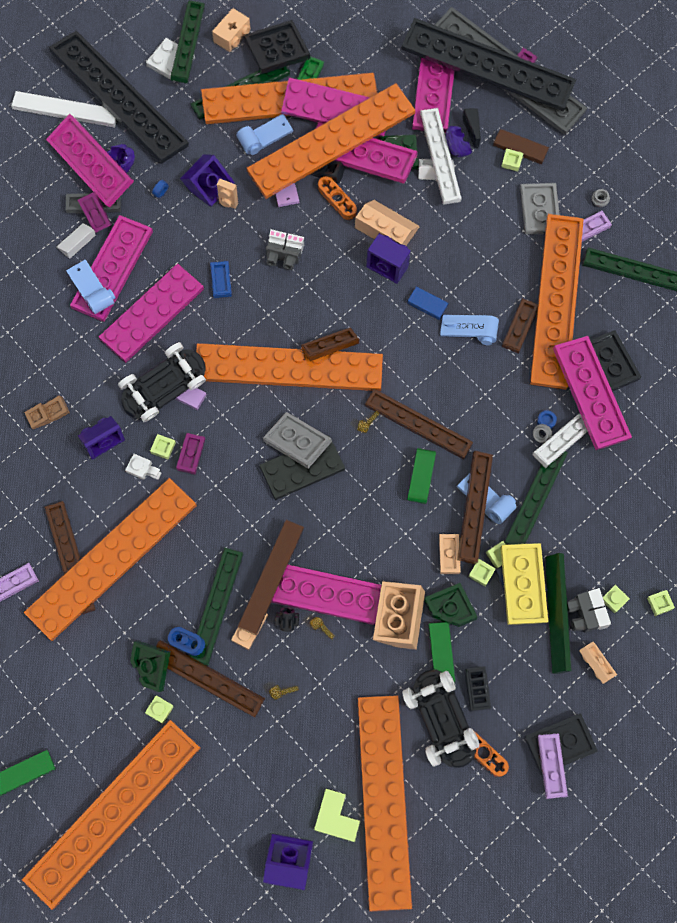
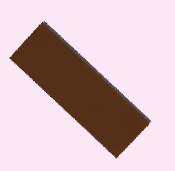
[493,129,549,165]
[502,298,538,354]
[301,327,359,361]

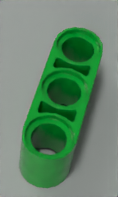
[407,448,436,504]

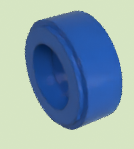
[152,180,168,198]
[537,410,557,429]

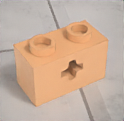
[212,8,251,52]

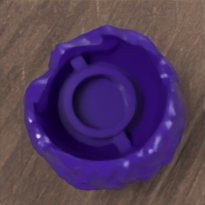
[446,126,472,157]
[106,144,135,173]

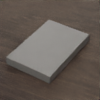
[520,183,560,235]
[263,412,332,469]

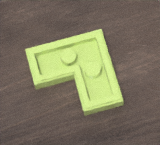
[314,789,360,842]

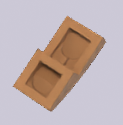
[24,395,70,429]

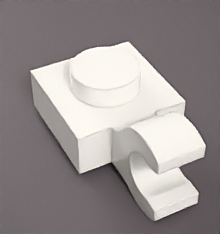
[125,454,162,480]

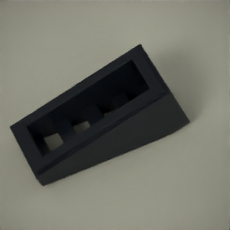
[463,108,481,148]
[309,161,345,183]
[464,666,491,711]

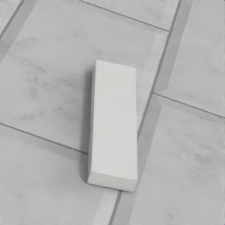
[532,413,588,468]

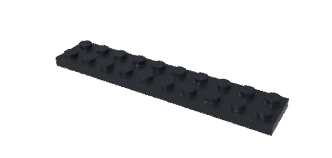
[401,18,577,112]
[49,31,189,164]

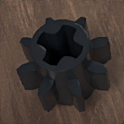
[275,607,299,632]

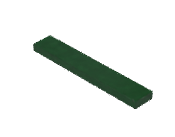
[170,0,205,84]
[191,67,290,120]
[582,247,677,292]
[504,451,568,545]
[190,547,243,666]
[545,553,571,674]

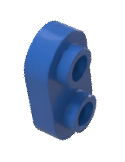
[168,627,205,656]

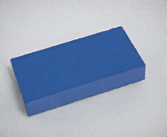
[210,261,232,298]
[407,286,449,320]

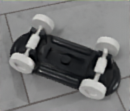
[118,342,206,422]
[403,669,479,768]

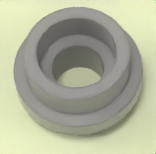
[592,189,610,207]
[533,424,552,443]

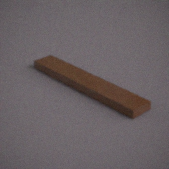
[365,389,473,460]
[457,451,493,564]
[45,501,96,615]
[238,520,304,636]
[156,640,265,718]

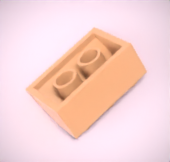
[355,200,419,246]
[373,581,425,650]

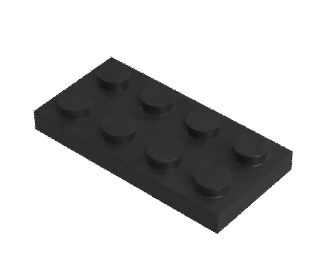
[260,435,345,500]

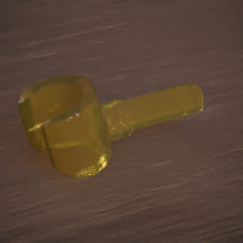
[357,411,379,433]
[309,617,335,639]
[269,685,299,700]

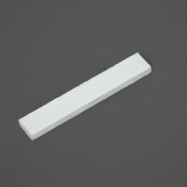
[11,91,117,127]
[420,108,461,205]

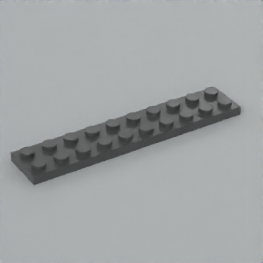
[435,7,587,135]

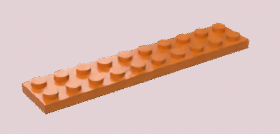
[201,73,377,124]
[247,83,416,199]
[530,214,584,390]
[196,343,383,391]
[24,478,197,641]
[358,696,412,911]
[22,720,201,910]

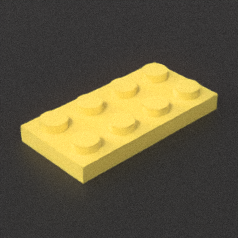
[501,543,548,625]

